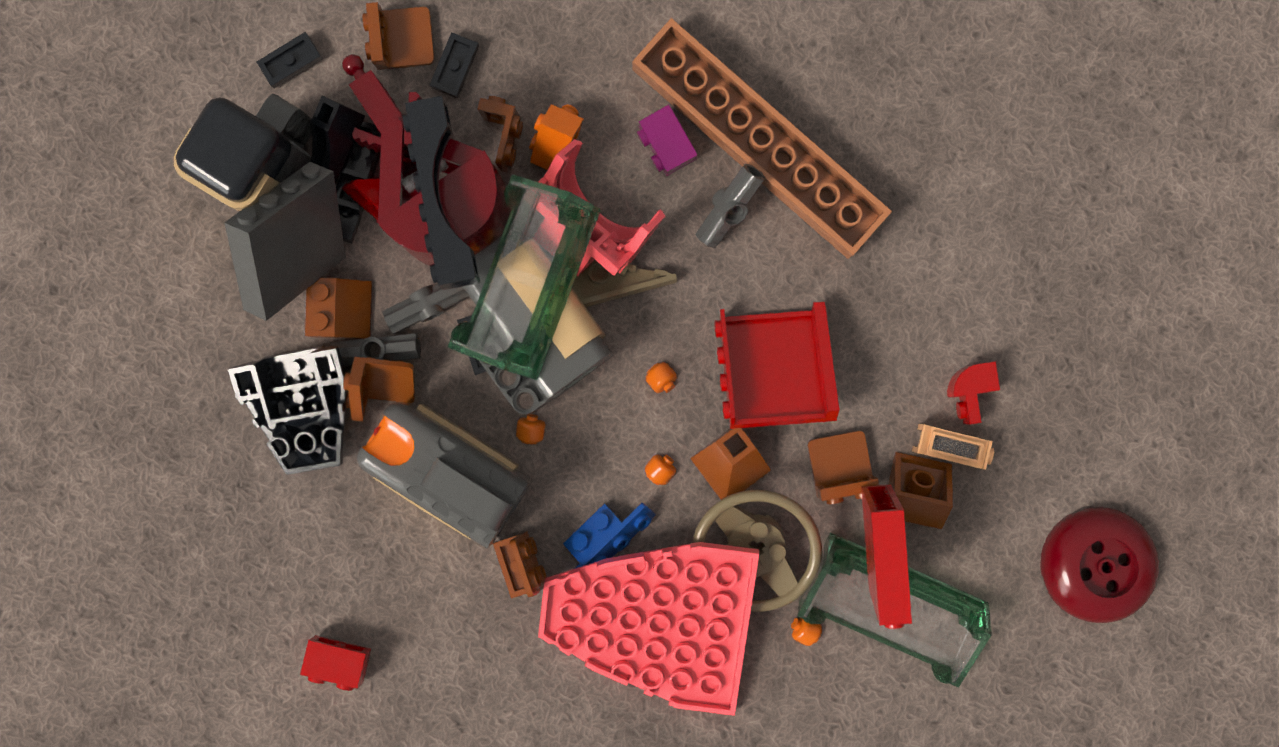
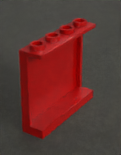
[714,302,840,429]

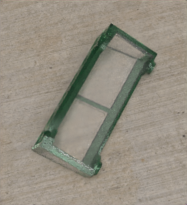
[448,174,601,380]
[797,533,992,688]

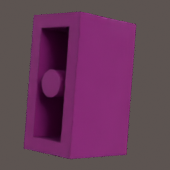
[636,105,698,176]

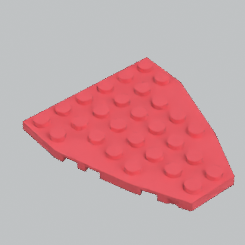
[538,542,759,716]

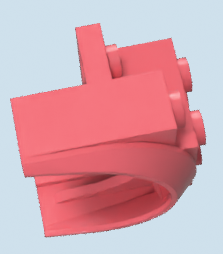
[523,139,665,277]

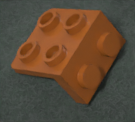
[362,2,435,70]
[477,96,523,172]
[344,357,415,421]
[807,431,879,504]
[493,531,547,599]

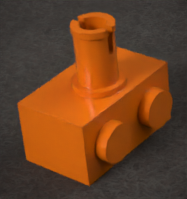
[529,104,583,170]

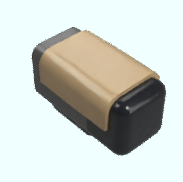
[174,94,312,211]

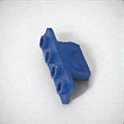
[563,503,656,569]

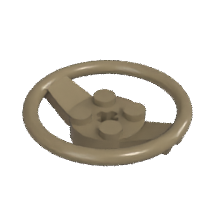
[692,490,822,612]

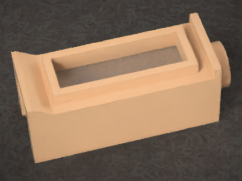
[912,424,994,470]

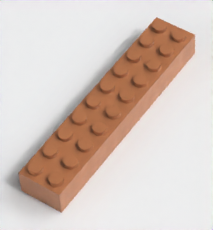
[632,18,892,259]

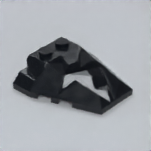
[228,346,346,475]

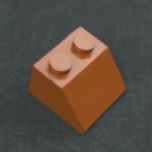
[305,278,372,339]
[888,452,953,529]

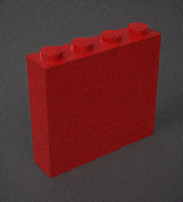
[861,485,912,629]

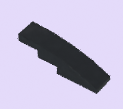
[336,121,381,244]

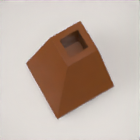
[690,428,771,500]

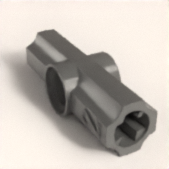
[695,163,765,248]
[382,284,470,334]
[330,333,421,366]

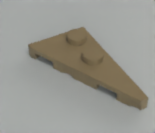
[568,260,677,307]

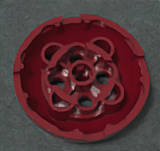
[1040,507,1159,623]

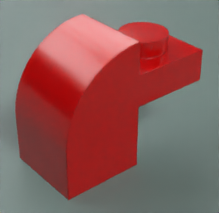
[947,361,1000,425]

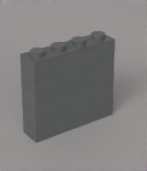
[224,162,346,321]

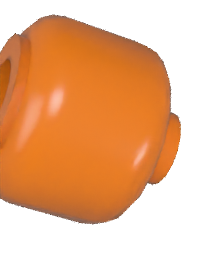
[646,362,677,393]
[516,414,546,444]
[645,454,676,485]
[791,614,822,646]

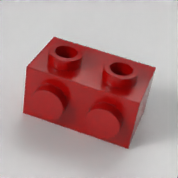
[300,635,371,691]

